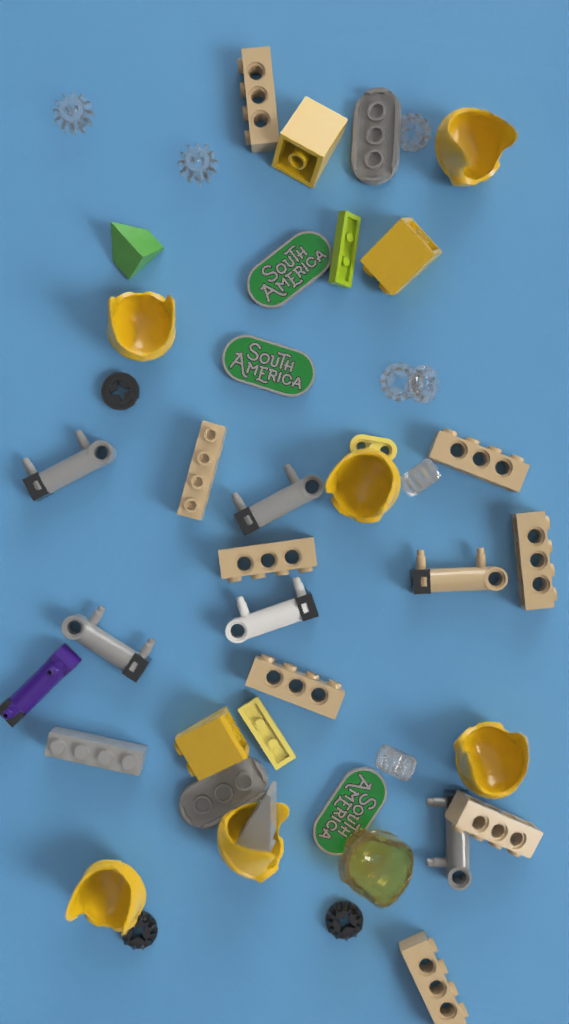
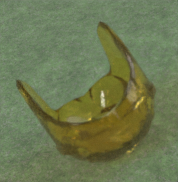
[338,829,414,908]

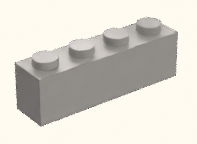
[44,726,148,776]

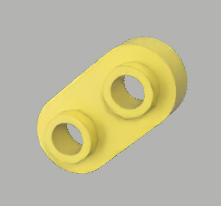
[349,434,397,460]

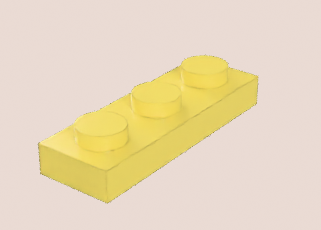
[237,695,296,770]

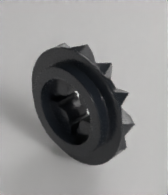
[101,372,140,410]
[325,901,364,941]
[120,911,158,950]

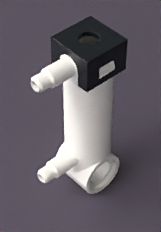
[225,576,319,643]

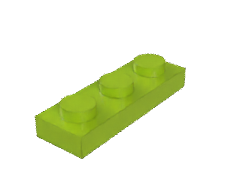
[328,210,361,288]

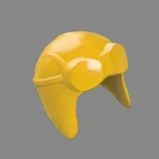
[435,108,518,187]
[107,291,176,362]
[325,448,401,523]
[453,722,529,799]
[217,802,289,883]
[65,859,146,936]

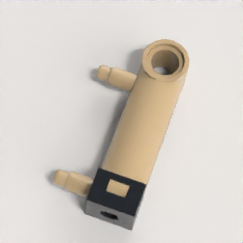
[410,547,508,594]

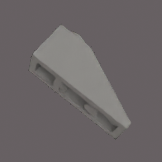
[235,780,277,852]

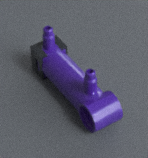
[0,643,82,727]

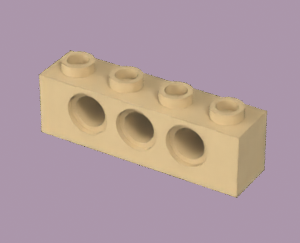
[237,46,279,153]
[177,420,228,521]
[426,428,530,493]
[511,511,557,610]
[218,537,317,583]
[245,654,345,720]
[444,790,544,859]
[398,930,469,1024]

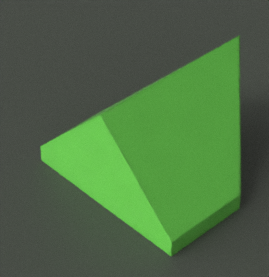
[111,222,164,280]

